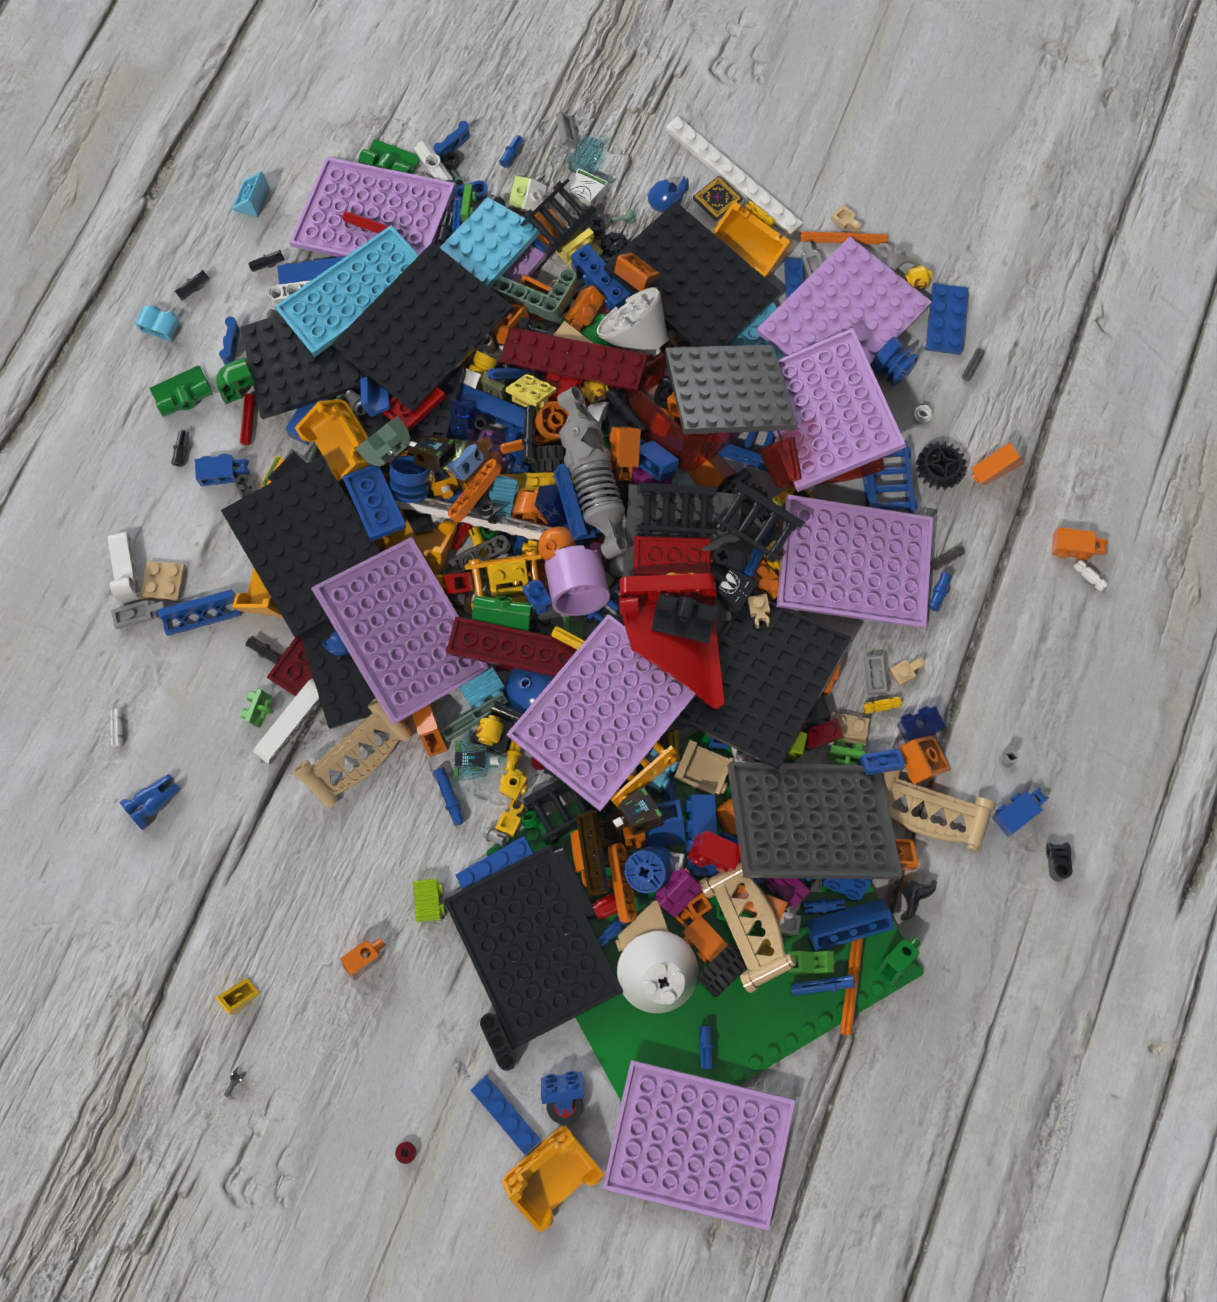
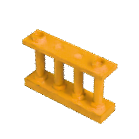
[465,550,547,609]
[611,742,680,808]

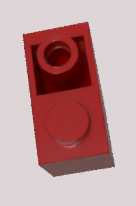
[443,572,475,594]

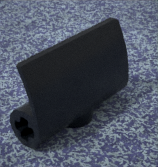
[651,593,717,643]

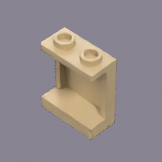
[674,740,734,798]

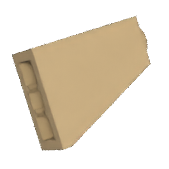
[615,899,669,952]

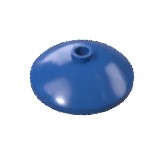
[505,669,554,713]

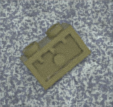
[481,367,508,402]

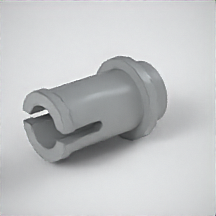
[999,750,1019,768]
[483,826,509,847]

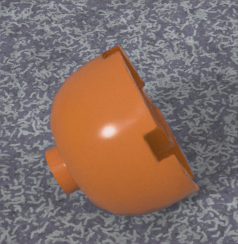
[535,401,569,440]
[538,527,577,561]

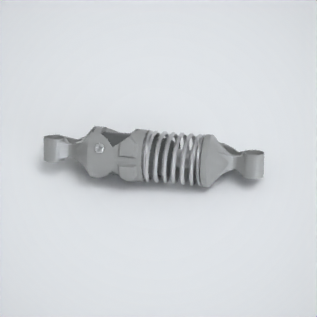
[557,386,627,559]

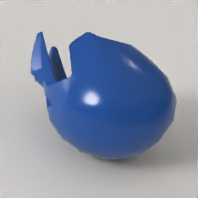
[647,176,689,213]

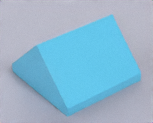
[232,171,269,217]

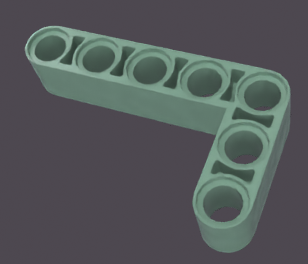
[490,269,579,321]

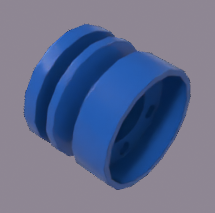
[870,337,919,387]
[389,455,430,503]
[624,844,675,893]

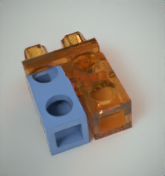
[446,437,503,490]

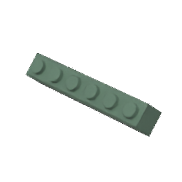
[440,692,509,743]

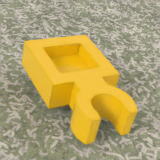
[495,800,524,838]

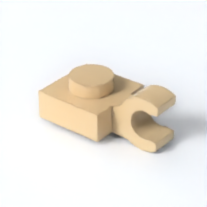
[831,205,862,233]
[889,657,926,686]

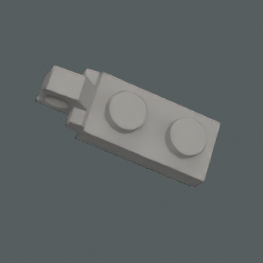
[801,241,823,278]
[111,600,167,629]

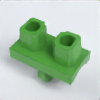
[240,688,274,728]
[827,739,867,765]

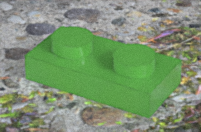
[460,184,477,223]

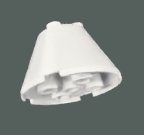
[597,287,669,357]
[617,931,699,1013]

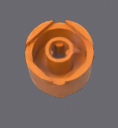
[511,489,553,525]

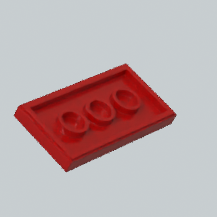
[633,536,711,576]

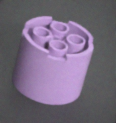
[545,546,610,616]

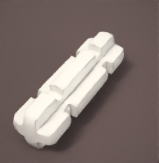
[1074,560,1108,591]
[110,709,123,747]

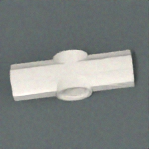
[414,141,453,182]

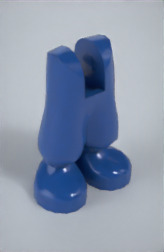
[119,774,181,830]

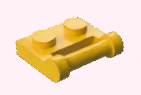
[487,560,529,599]

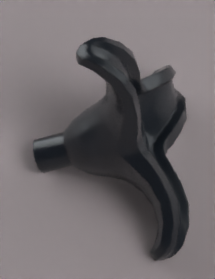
[894,879,937,920]

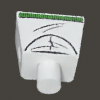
[569,168,608,213]

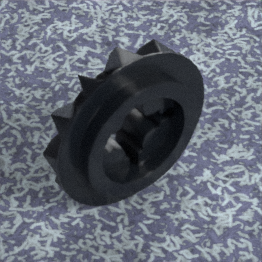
[600,231,628,257]

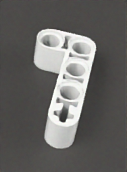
[108,531,141,604]

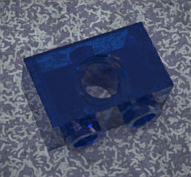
[449,399,476,440]
[534,485,568,527]
[897,706,946,743]

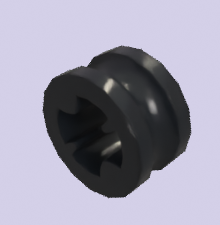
[443,152,460,170]

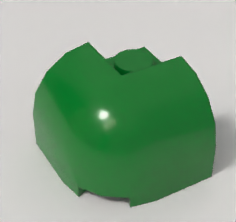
[216,357,255,404]

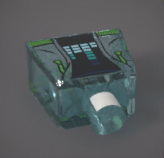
[454,741,499,781]

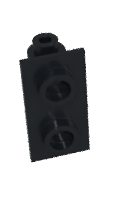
[471,495,501,524]

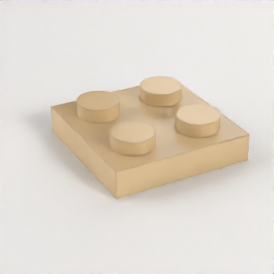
[140,561,186,602]

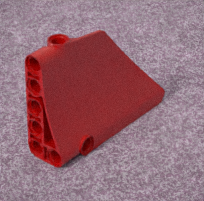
[619,574,724,710]

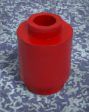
[592,893,618,919]

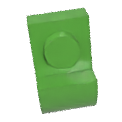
[788,951,834,974]

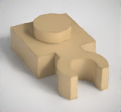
[748,594,770,629]

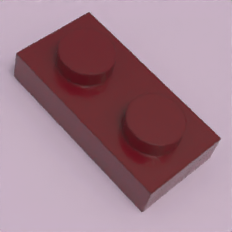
[802,718,844,751]

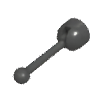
[447,592,466,608]

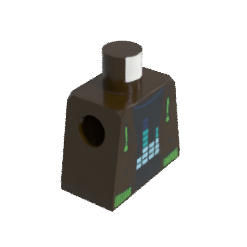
[408,436,456,473]
[612,786,664,835]

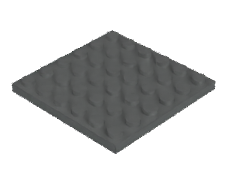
[664,345,797,434]

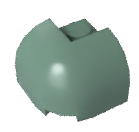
[356,416,410,466]

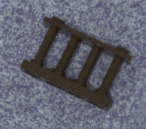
[576,811,626,896]

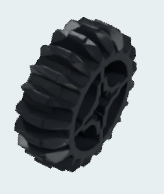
[916,441,967,491]

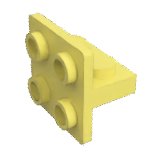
[556,228,603,269]
[506,374,556,413]

